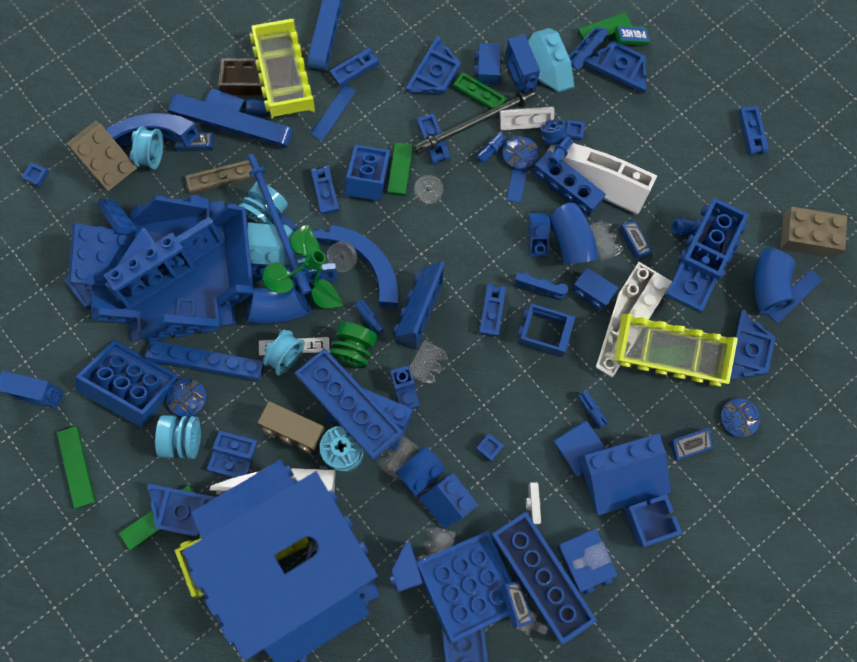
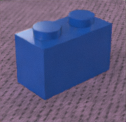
[474,43,501,85]
[572,267,618,311]
[395,446,446,496]

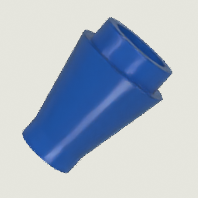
[247,99,271,116]
[672,218,696,236]

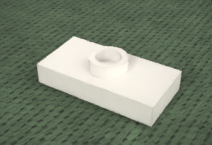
[526,482,541,525]

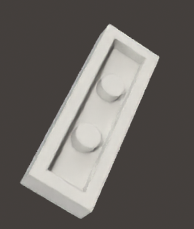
[500,107,554,130]

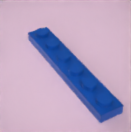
[145,340,264,381]

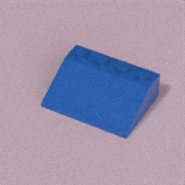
[393,262,445,350]
[76,340,179,429]
[578,434,671,516]

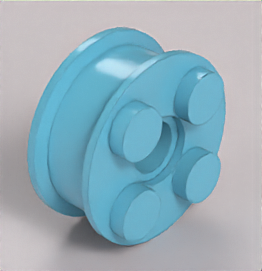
[130,126,163,170]
[263,330,305,375]

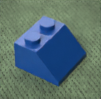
[418,472,478,529]
[390,542,423,592]

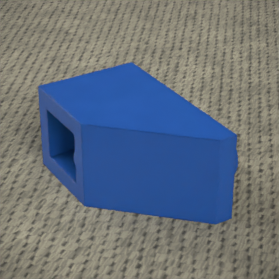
[528,213,550,256]

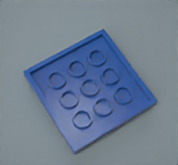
[416,531,512,644]

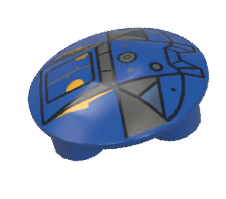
[502,136,538,171]
[167,378,207,417]
[720,398,760,437]

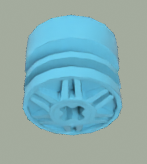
[239,182,288,224]
[155,415,201,459]
[320,426,364,473]

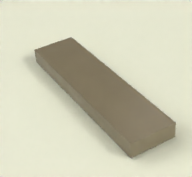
[185,159,258,195]

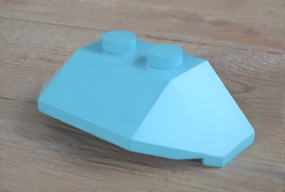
[528,28,574,93]
[247,222,305,266]

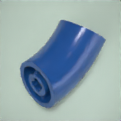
[549,203,599,264]
[754,248,796,315]
[245,282,311,324]

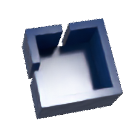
[624,494,682,548]

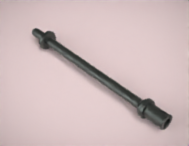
[413,90,536,156]

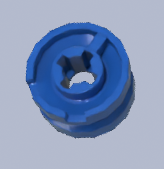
[540,119,567,145]

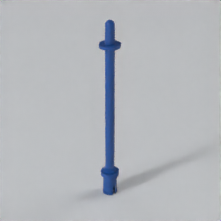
[248,154,312,295]

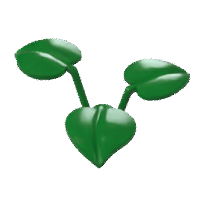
[262,225,343,309]

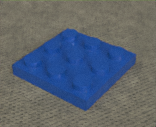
[68,223,132,287]

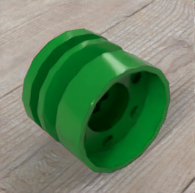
[329,322,377,369]

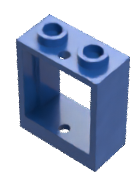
[505,34,540,93]
[517,303,575,357]
[0,371,63,409]

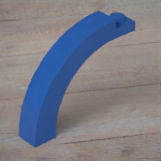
[106,113,200,148]
[311,225,399,309]

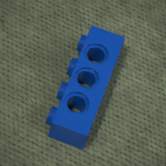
[533,150,606,217]

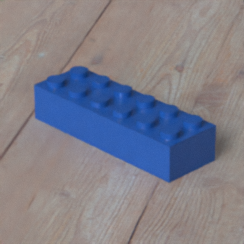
[491,512,597,645]

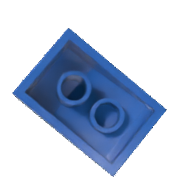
[345,145,390,201]

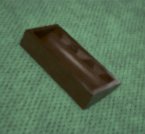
[218,58,292,96]

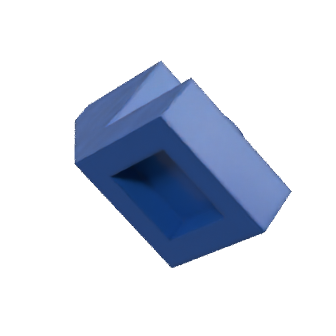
[390,365,420,409]

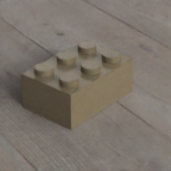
[66,121,137,191]
[780,206,847,258]
[258,401,326,455]

